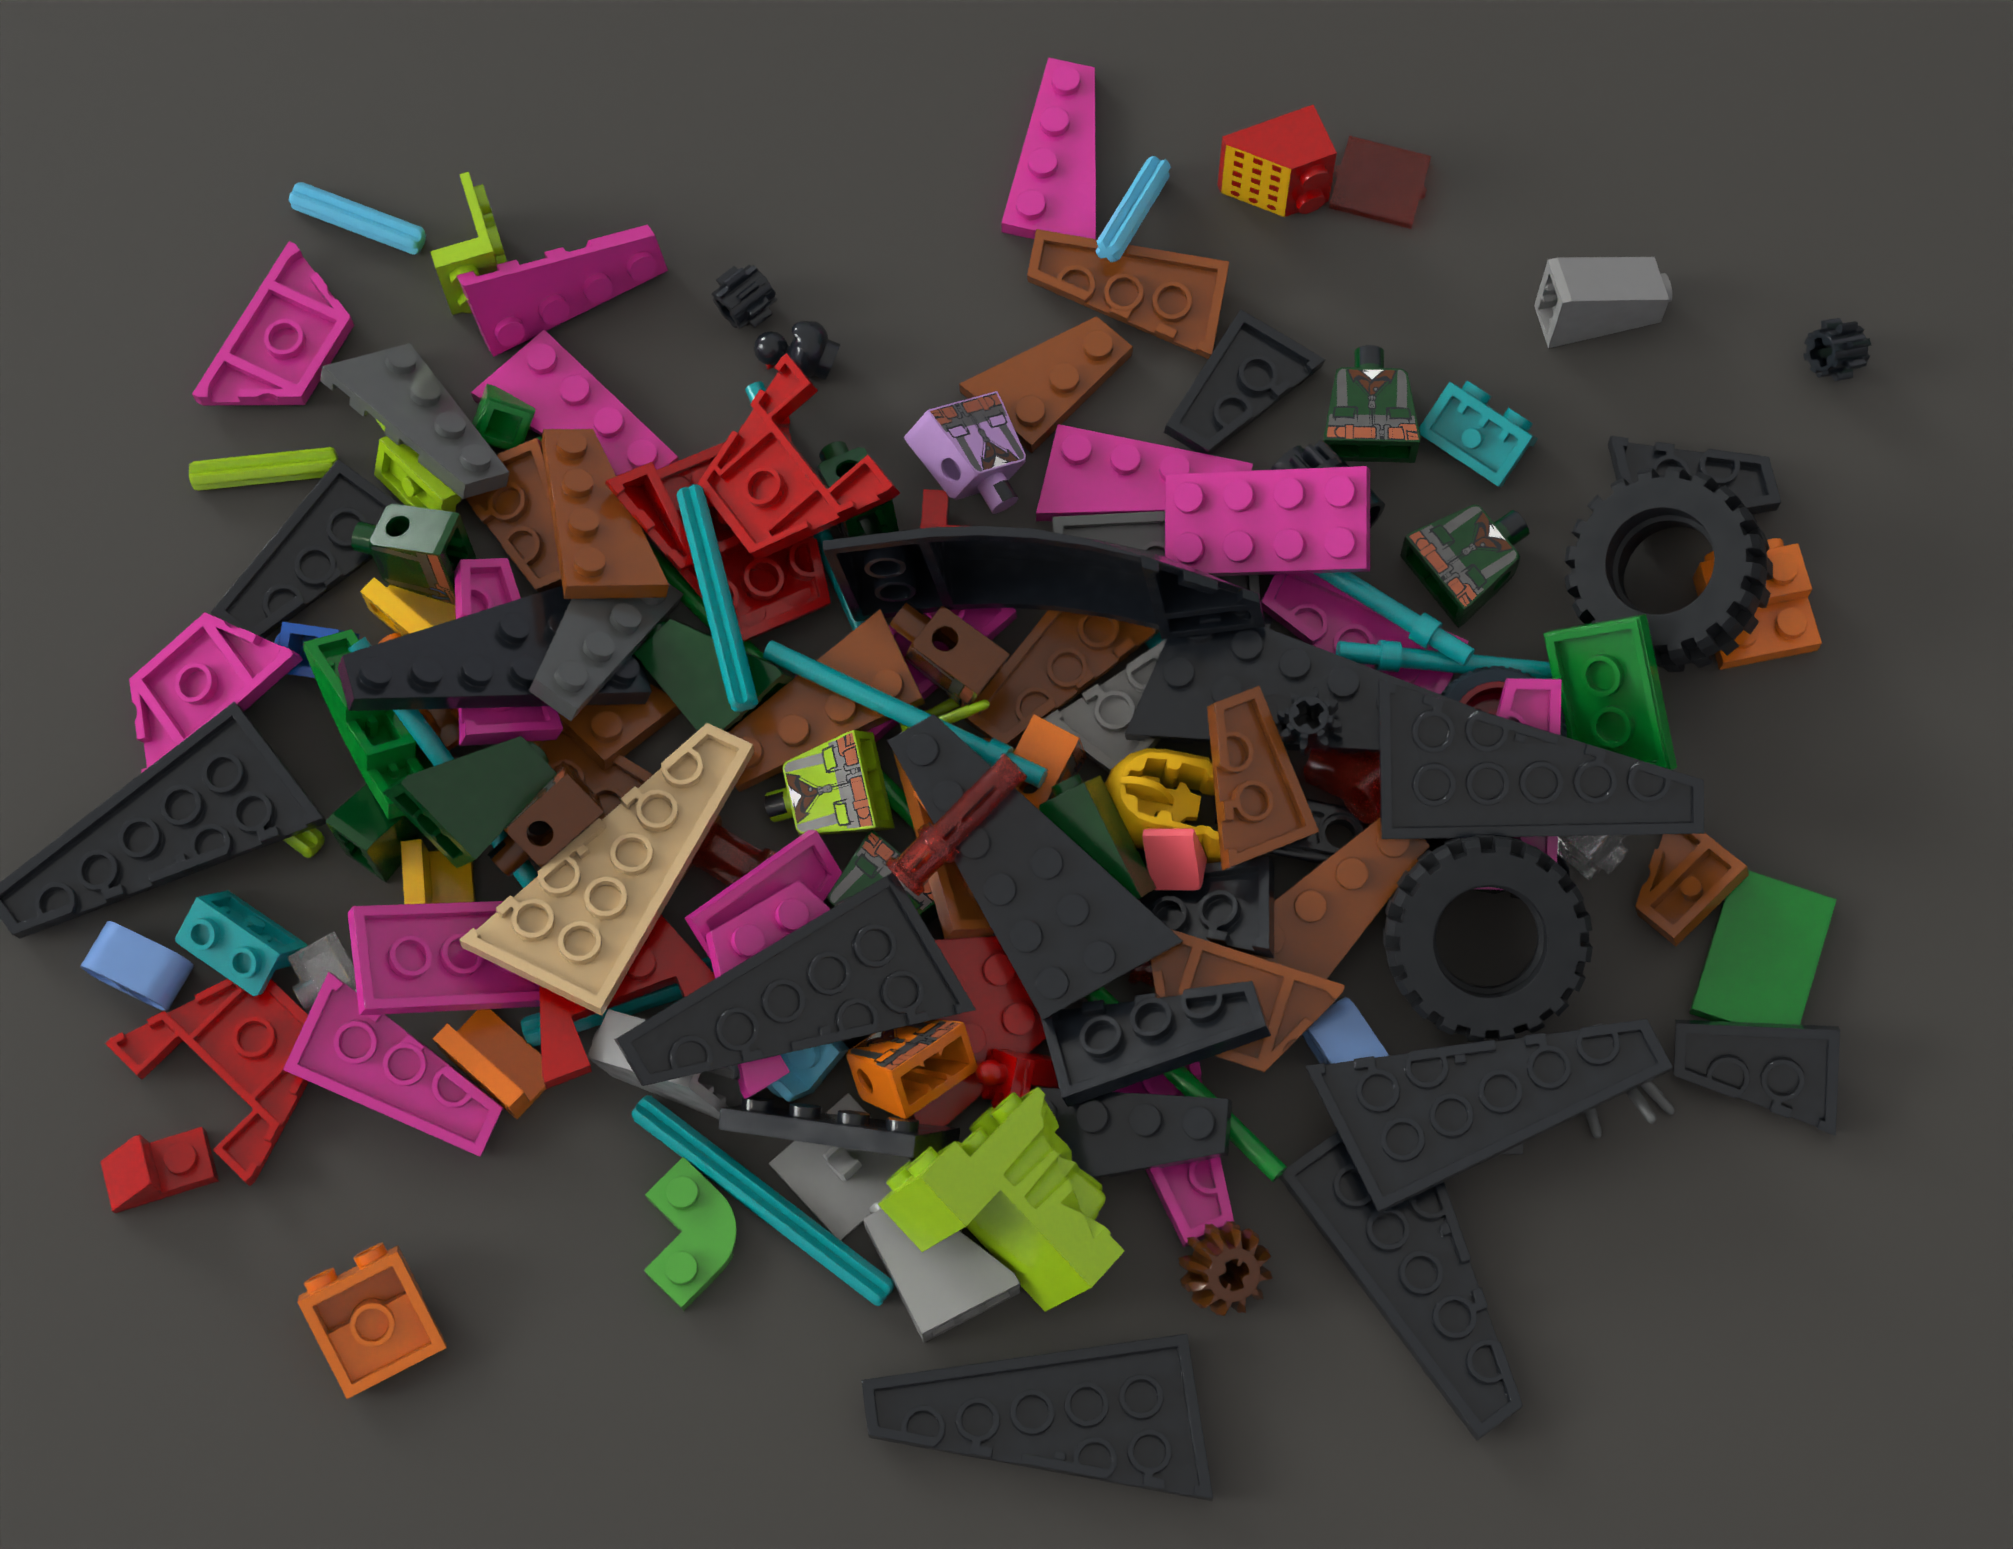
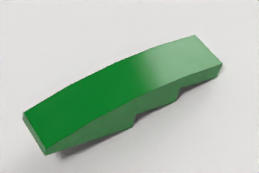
[303,629,424,820]

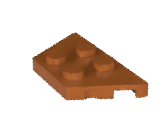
[1151,929,1345,1073]

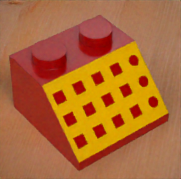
[1217,104,1337,217]

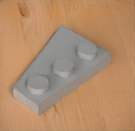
[1043,639,1167,773]

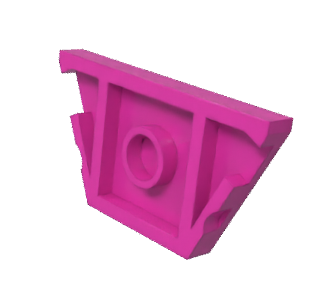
[192,241,354,406]
[129,612,303,773]

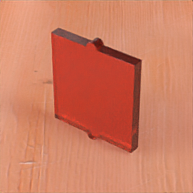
[1329,136,1431,229]

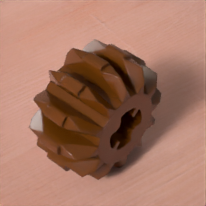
[1178,1221,1273,1316]

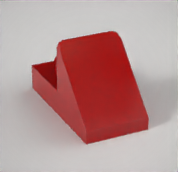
[100,1127,219,1213]

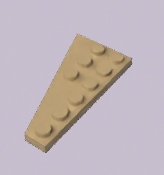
[459,723,754,1016]

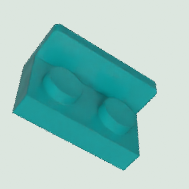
[1419,380,1538,487]
[175,890,309,996]

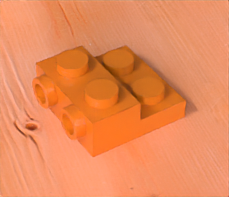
[1693,538,1822,670]
[297,1242,447,1399]

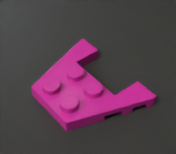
[705,880,830,1099]

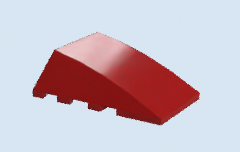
[605,417,831,643]

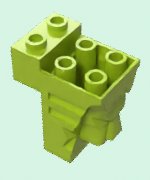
[878,1087,1124,1312]

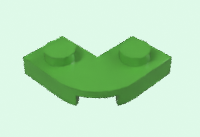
[644,1157,737,1311]

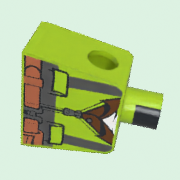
[765,730,895,835]

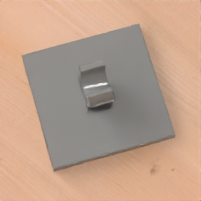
[769,1093,912,1241]

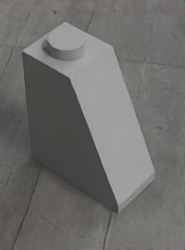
[1534,257,1672,348]
[587,1009,743,1120]
[863,1198,1020,1343]

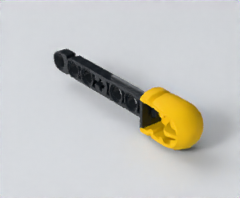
[1105,748,1570,899]

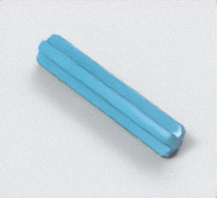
[1096,156,1171,262]
[289,182,426,255]

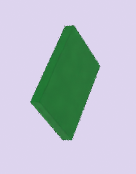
[1543,614,1677,770]
[1689,870,1837,1025]

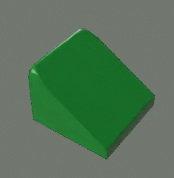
[472,384,535,450]

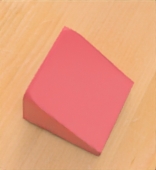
[1142,828,1207,891]

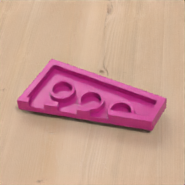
[456,224,668,357]

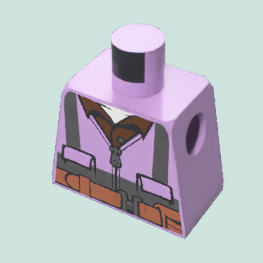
[904,391,1026,514]

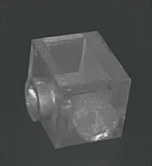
[287,931,357,1014]

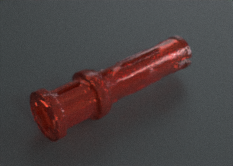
[885,753,1027,896]

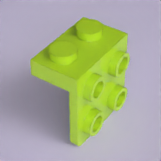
[430,172,507,315]

